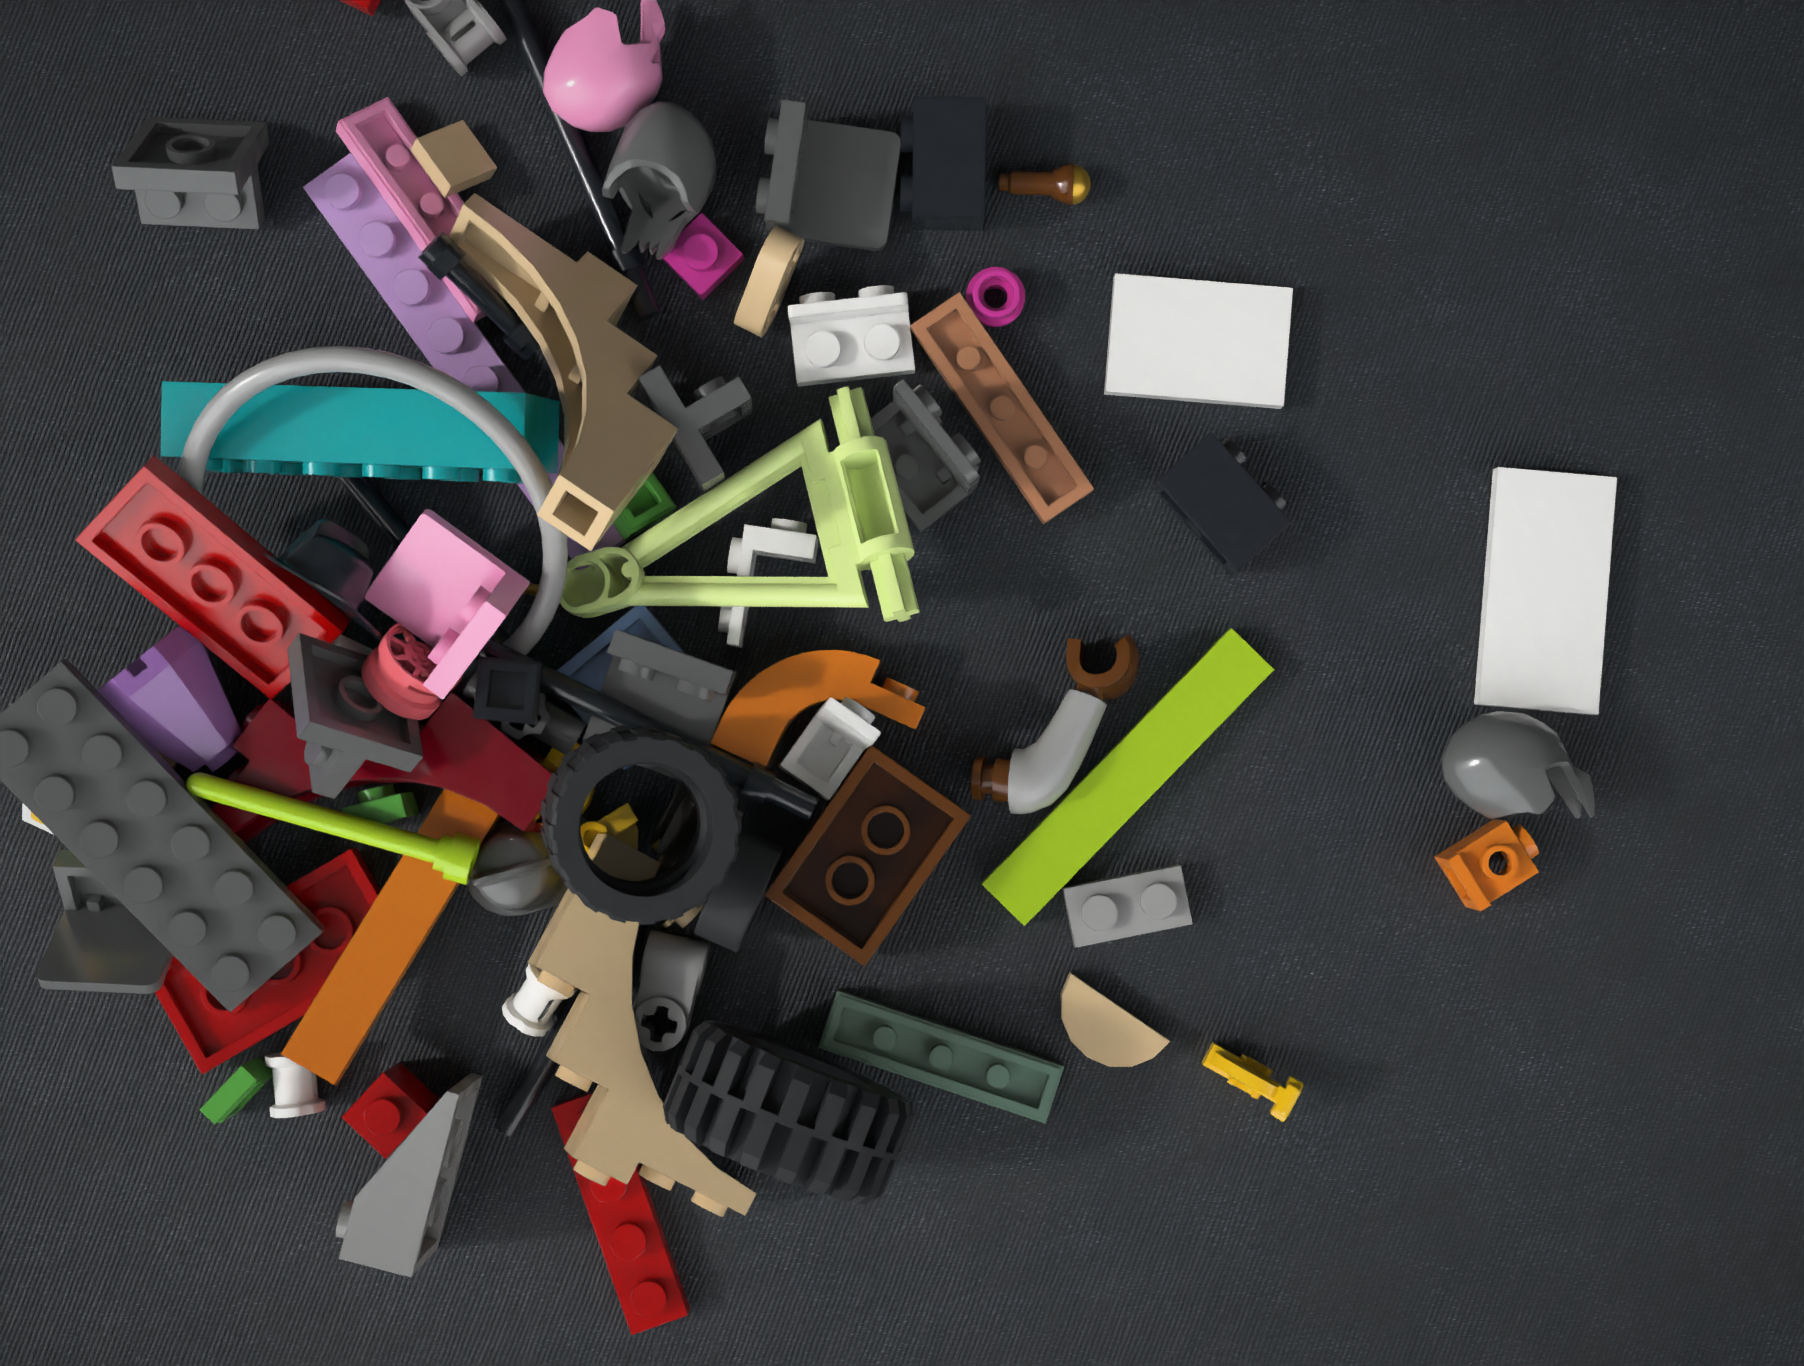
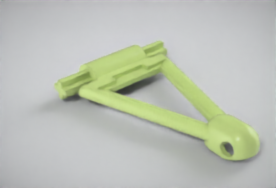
[560,386,920,622]

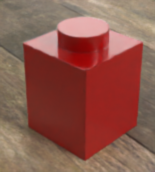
[341,1062,440,1159]

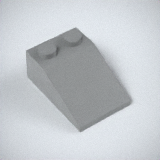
[336,1073,482,1277]

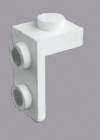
[718,518,819,648]
[778,697,881,801]

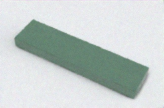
[818,989,1064,1124]

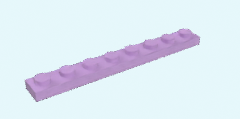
[303,153,628,570]

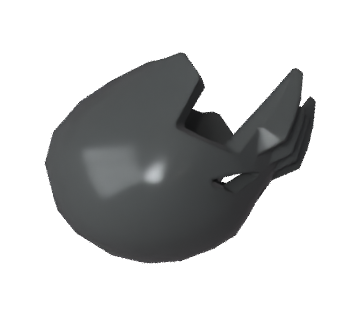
[602,101,716,260]
[1441,711,1595,819]

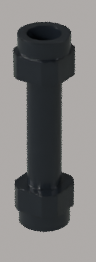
[418,231,540,360]

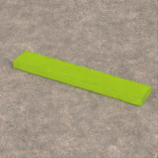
[981,628,1274,926]

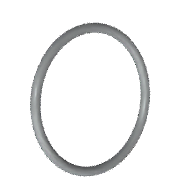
[179,346,568,696]

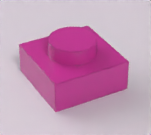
[662,213,745,300]

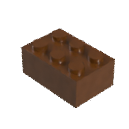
[764,745,971,967]

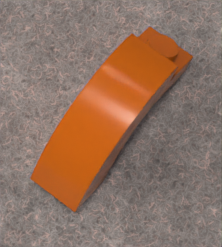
[710,650,926,768]

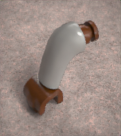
[971,634,1140,814]

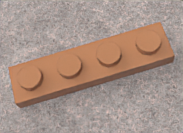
[910,292,1094,525]

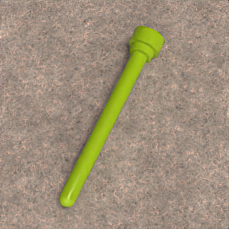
[186,772,481,885]

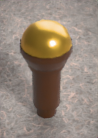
[999,163,1091,206]

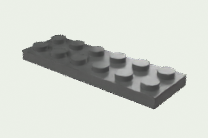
[0,659,325,1012]

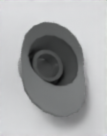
[467,816,589,916]

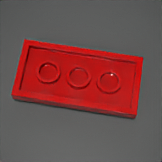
[75,455,351,699]
[155,848,381,1074]

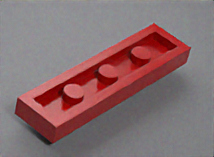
[551,1090,690,1335]

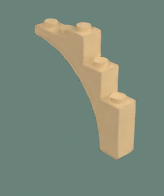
[449,193,678,551]
[528,834,756,1217]

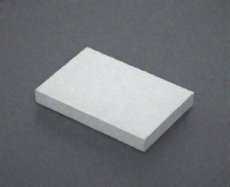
[1104,273,1293,409]

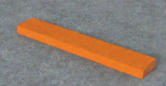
[281,789,501,1085]

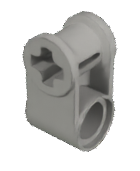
[404,0,507,77]
[634,930,710,1051]

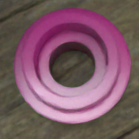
[966,267,1025,327]

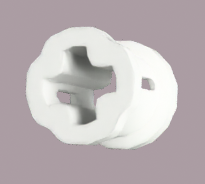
[502,963,577,1037]
[264,1052,326,1118]

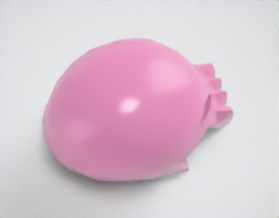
[543,0,666,132]

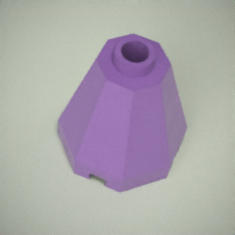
[97,625,243,772]

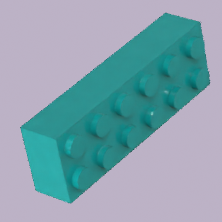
[161,381,560,484]

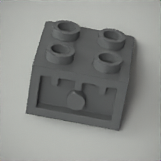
[583,629,737,781]

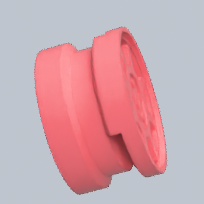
[361,623,463,720]

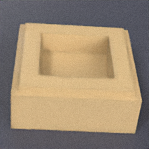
[410,120,497,198]

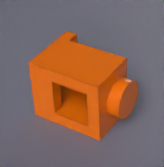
[1434,819,1539,912]

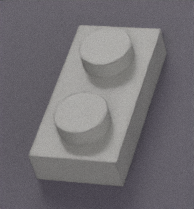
[1062,864,1193,948]

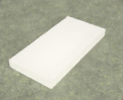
[1474,467,1617,715]

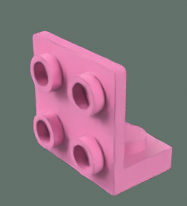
[365,509,530,699]

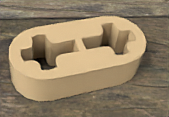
[734,225,805,338]

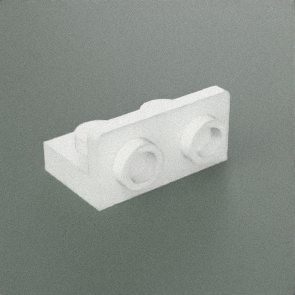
[787,285,915,387]

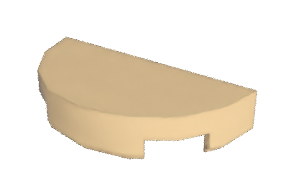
[1060,972,1170,1067]

